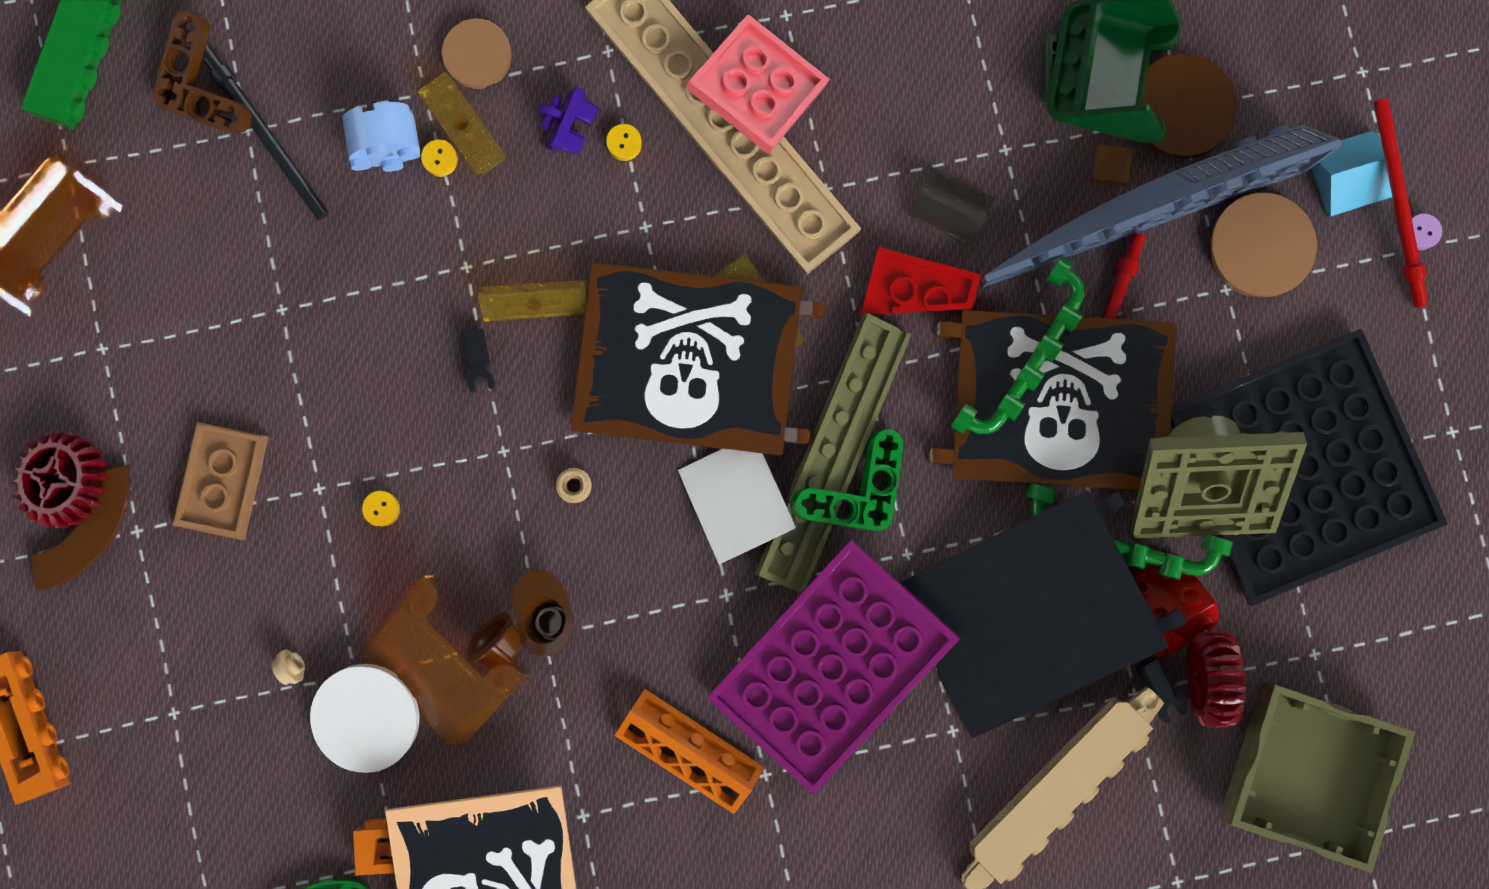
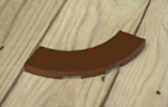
[31,466,131,591]

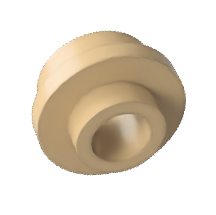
[556,468,592,503]
[271,649,305,685]

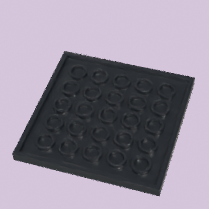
[1171,328,1448,606]

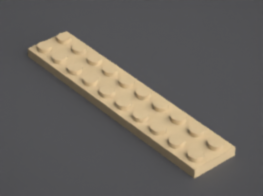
[585,0,861,275]

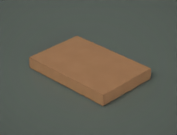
[172,422,269,540]

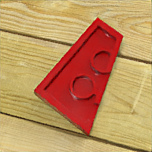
[860,247,981,315]

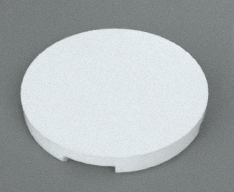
[310,664,420,773]

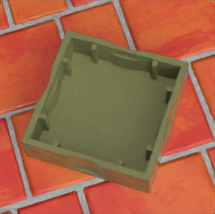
[1219,682,1416,873]

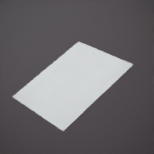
[678,449,796,564]

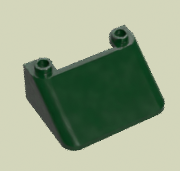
[1047,0,1182,143]

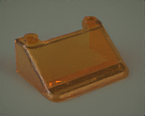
[363,576,532,746]

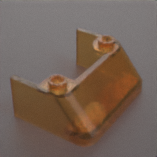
[0,151,124,316]

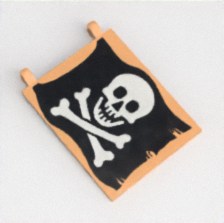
[385,785,576,889]

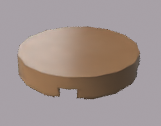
[441,18,513,89]

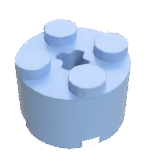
[342,102,420,172]

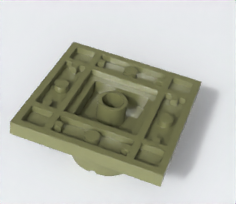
[1130,416,1307,539]

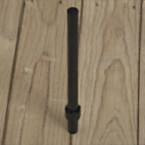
[202,44,329,220]

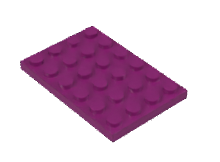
[707,539,960,795]

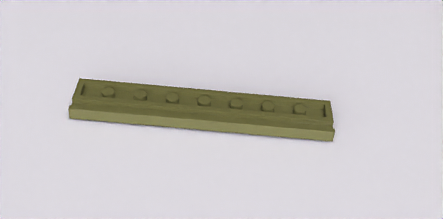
[755,313,912,593]

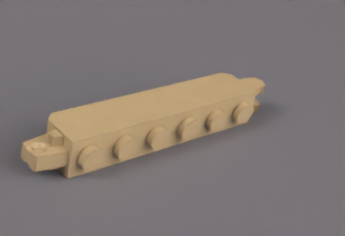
[960,687,1164,889]

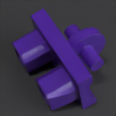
[536,87,599,155]

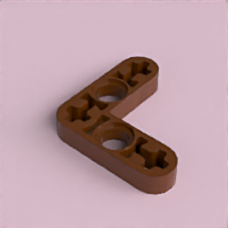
[153,10,252,134]

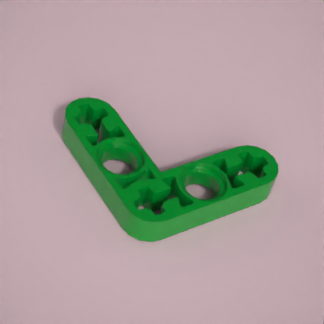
[791,429,903,531]

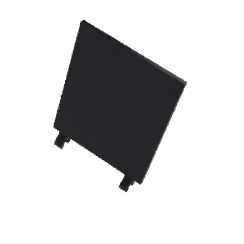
[900,490,1186,739]

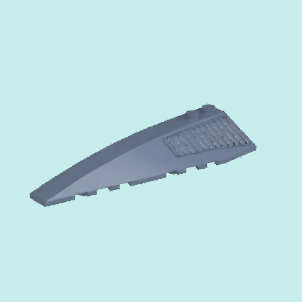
[980,124,1343,288]

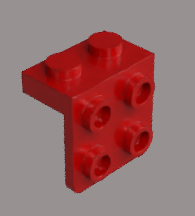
[1133,553,1219,658]

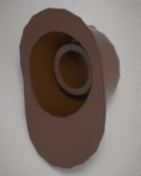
[512,570,574,656]
[467,612,522,670]

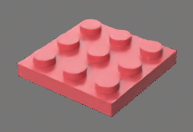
[686,14,830,154]

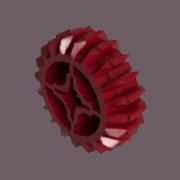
[11,431,110,528]
[1186,629,1247,728]

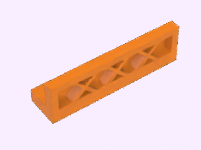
[614,689,764,814]

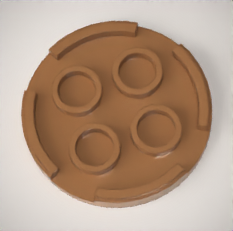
[1210,193,1317,298]

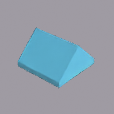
[1311,130,1392,217]

